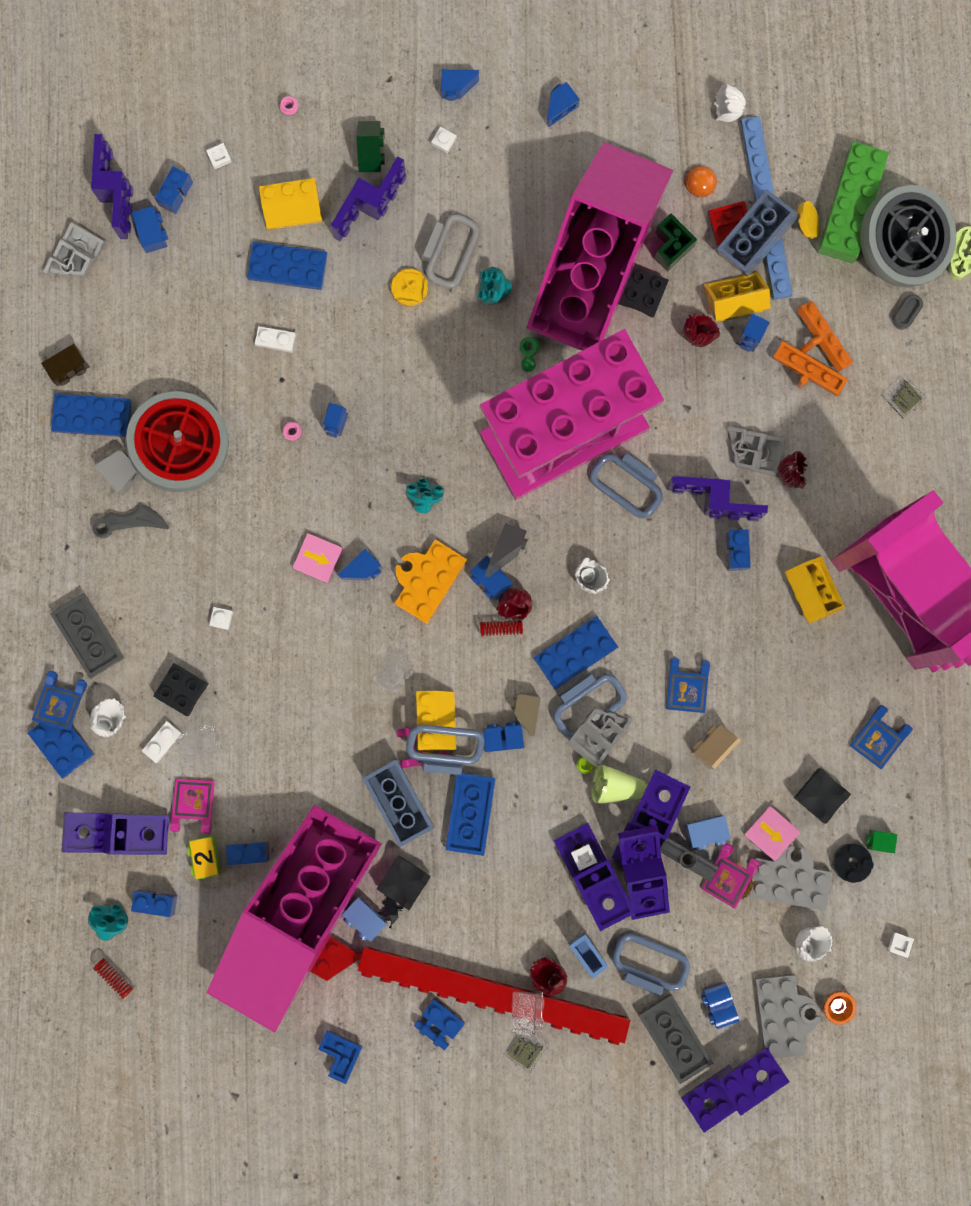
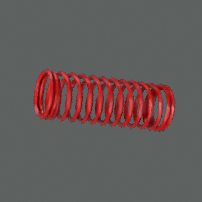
[480,620,523,637]
[93,958,133,999]

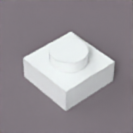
[431,127,457,154]
[206,143,231,169]
[209,607,233,630]
[571,844,597,871]
[887,932,914,958]

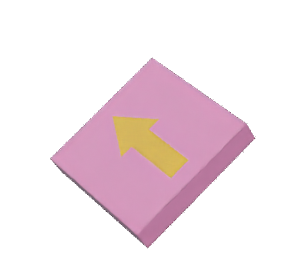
[293,533,343,583]
[745,806,800,862]

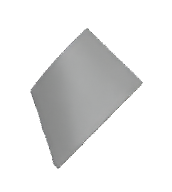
[43,222,106,275]
[728,426,786,477]
[567,708,633,768]

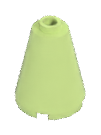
[592,765,647,804]

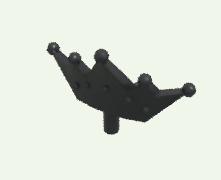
[379,894,404,928]

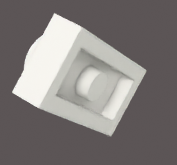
[255,326,296,353]
[142,721,183,763]

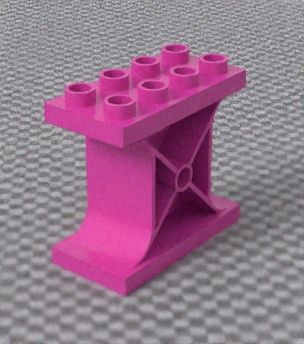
[480,329,664,501]
[830,490,971,673]

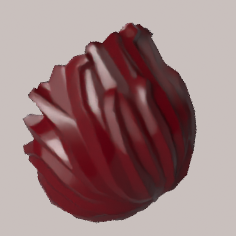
[683,313,720,347]
[777,451,808,489]
[496,587,533,620]
[530,957,568,996]

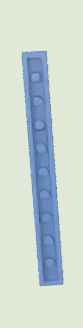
[740,116,793,300]

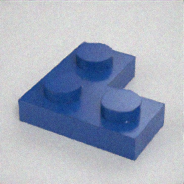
[318,1030,362,1084]

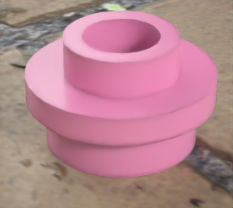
[280,96,299,115]
[283,422,302,441]

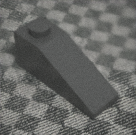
[485,523,528,577]

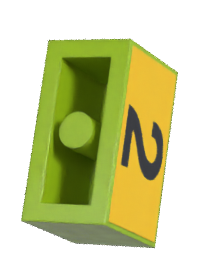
[187,836,222,880]

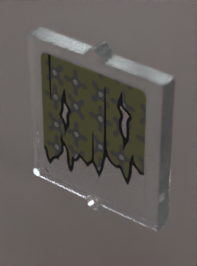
[881,374,926,419]
[503,1025,549,1073]

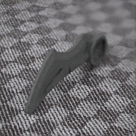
[92,504,169,539]

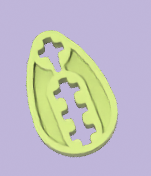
[948,226,971,280]

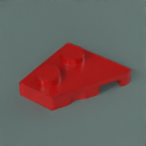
[708,201,748,246]
[310,936,362,981]

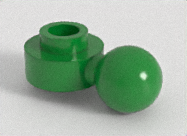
[520,337,540,372]

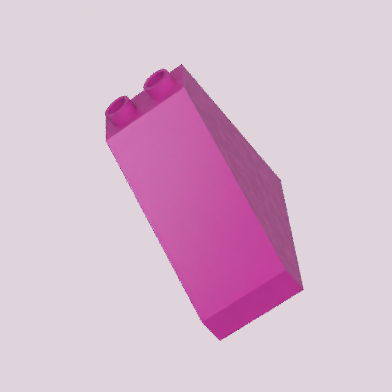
[526,142,673,351]
[206,805,382,1033]

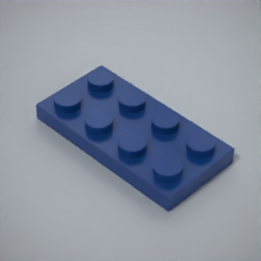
[247,242,328,290]
[51,394,132,437]
[533,616,619,690]
[446,773,496,856]

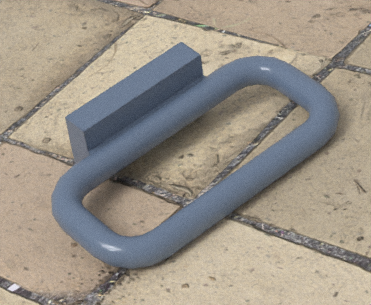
[590,453,663,518]
[553,673,627,739]
[406,724,485,775]
[612,933,690,996]

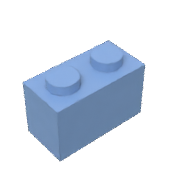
[685,815,731,850]
[342,896,388,942]
[568,932,608,979]

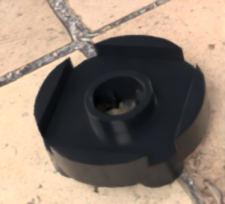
[833,843,874,883]

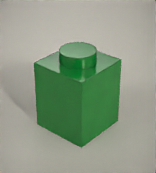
[865,830,898,854]

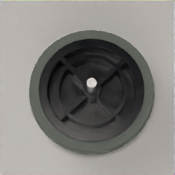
[860,185,956,287]

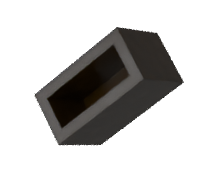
[41,343,90,386]

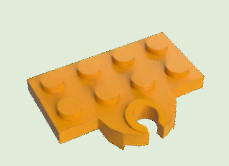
[395,539,467,624]

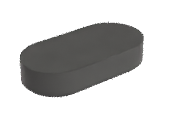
[893,295,923,330]

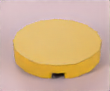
[797,201,821,239]
[391,268,428,307]

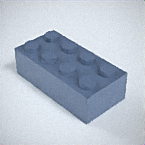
[717,189,798,277]
[362,759,435,847]

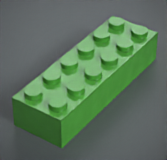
[817,141,889,264]

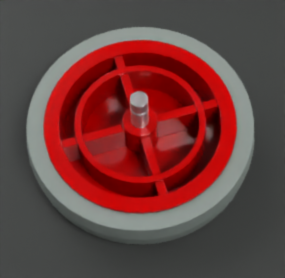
[126,391,229,492]

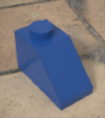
[441,69,479,101]
[547,82,580,127]
[338,549,382,580]

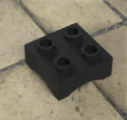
[619,266,669,318]
[153,663,209,716]
[794,768,851,824]
[377,855,431,910]

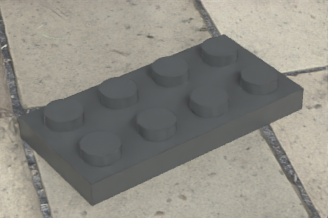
[50,593,124,679]
[638,994,714,1084]

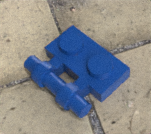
[414,998,465,1051]

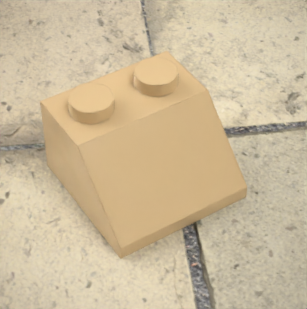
[692,725,741,769]

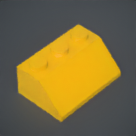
[259,178,323,230]
[704,272,771,321]
[785,556,846,624]
[416,691,456,751]

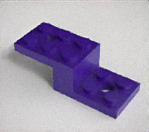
[91,134,133,239]
[330,156,407,241]
[668,476,768,522]
[611,770,691,862]
[61,812,169,855]
[553,823,635,931]
[618,825,670,920]
[681,1047,790,1133]

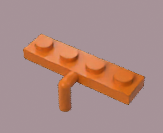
[797,301,853,372]
[772,341,848,397]

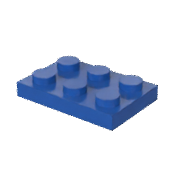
[27,723,95,779]

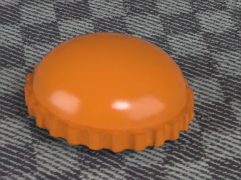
[685,165,717,198]
[823,990,857,1025]

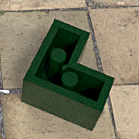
[356,121,385,172]
[655,213,697,272]

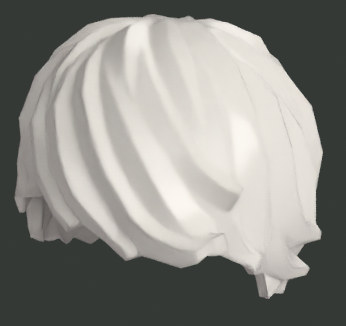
[714,83,746,122]
[575,558,610,594]
[90,698,126,737]
[795,925,832,962]

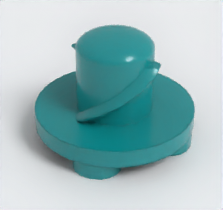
[478,267,512,305]
[405,478,444,513]
[88,904,128,941]

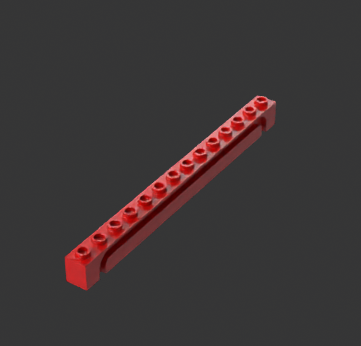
[357,946,631,1045]

